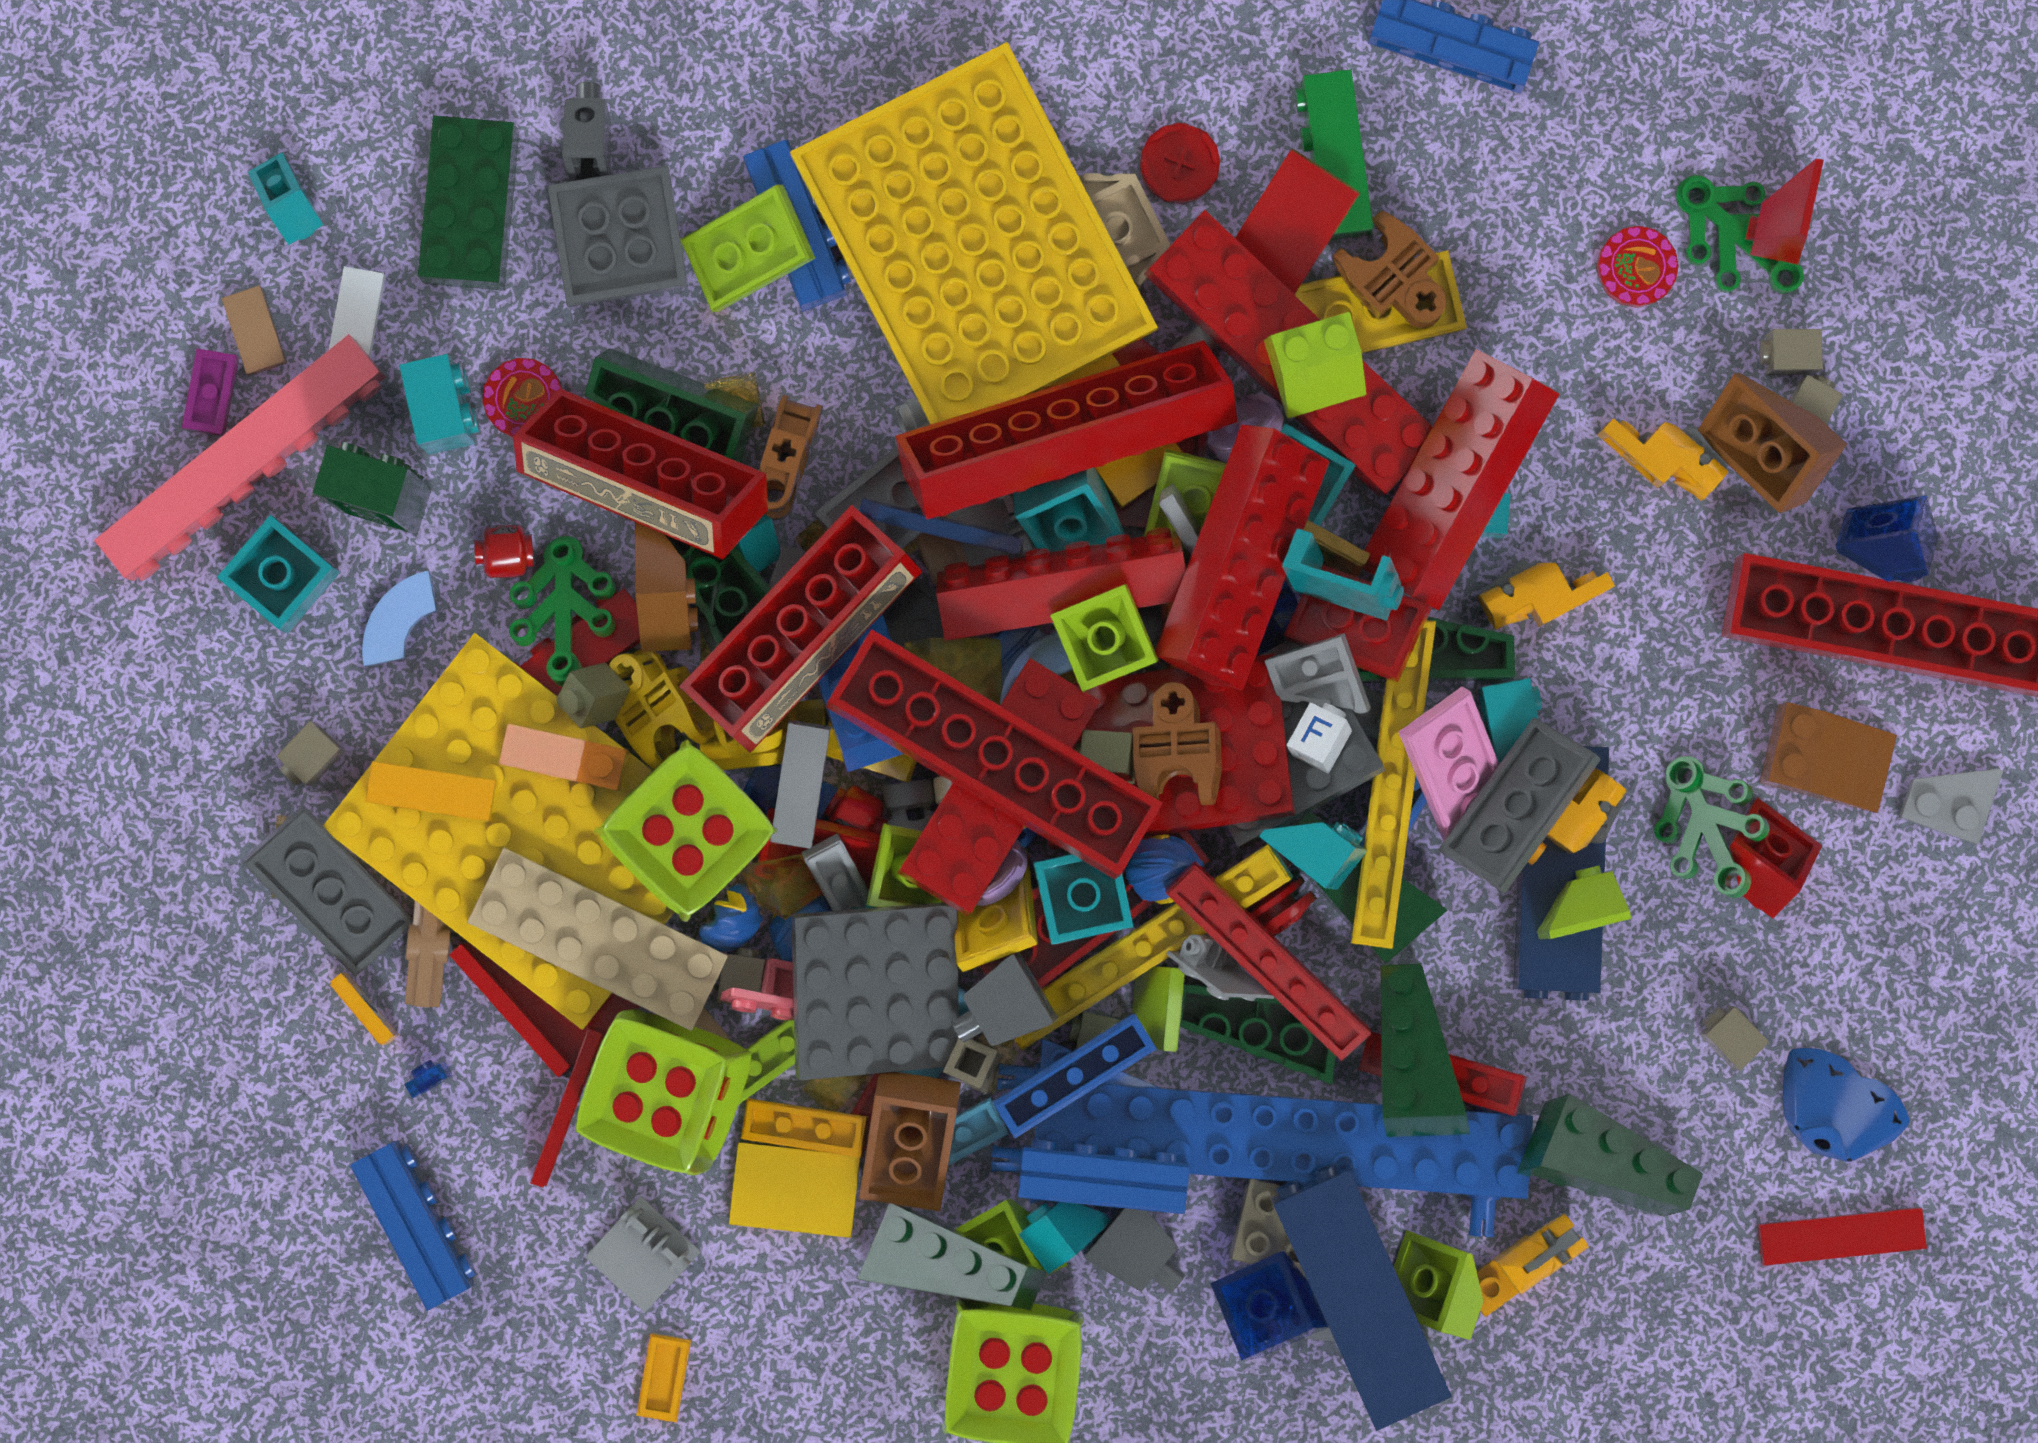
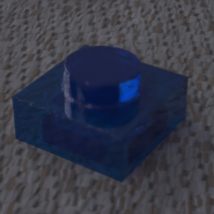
[404,1060,453,1098]

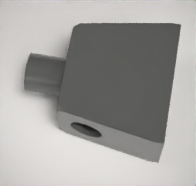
[562,82,611,181]
[952,952,1058,1046]
[1083,1208,1186,1294]

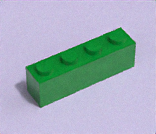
[1295,69,1373,240]

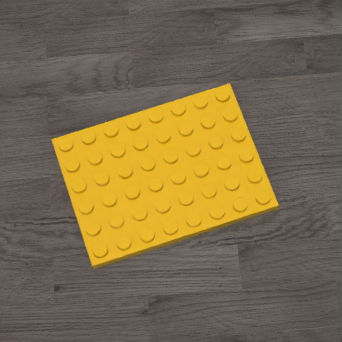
[790,42,1158,425]
[323,633,675,1030]

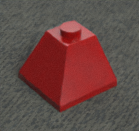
[1745,158,1824,265]
[1730,797,1822,919]

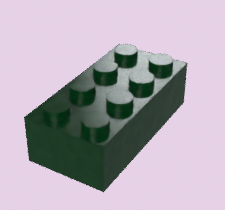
[418,115,520,291]
[312,441,432,535]

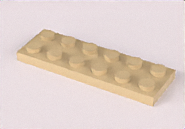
[467,848,729,1031]

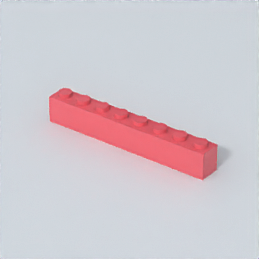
[94,334,386,581]

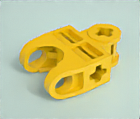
[609,649,716,770]

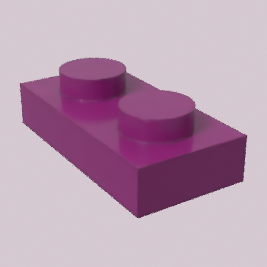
[182,348,240,436]

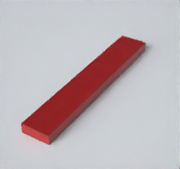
[1165,861,1371,1061]

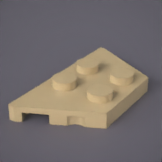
[1078,173,1171,290]

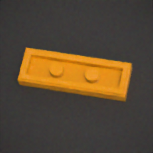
[365,761,497,821]
[741,1098,869,1158]

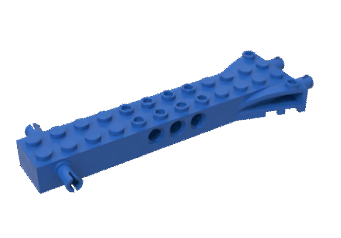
[991,1038,1533,1237]

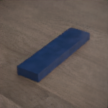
[859,498,1023,555]

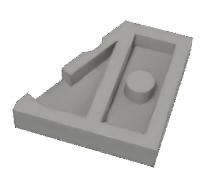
[1265,634,1371,714]
[1898,769,2003,845]

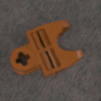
[1331,210,1446,328]
[759,394,823,520]
[1133,682,1222,805]

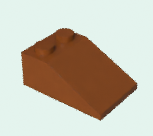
[1697,372,1847,514]
[635,522,699,652]
[1759,702,1897,813]
[859,1072,961,1211]

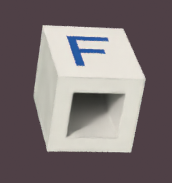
[1287,702,1352,774]

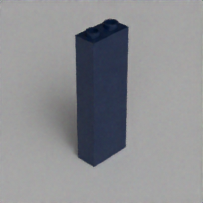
[1513,746,1609,1001]
[1270,1163,1452,1431]

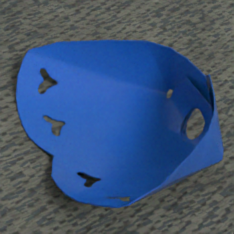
[1782,1048,1910,1162]

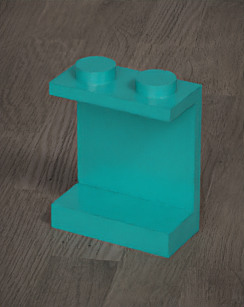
[1282,528,1404,621]

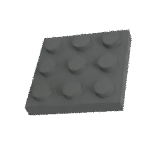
[547,165,688,307]

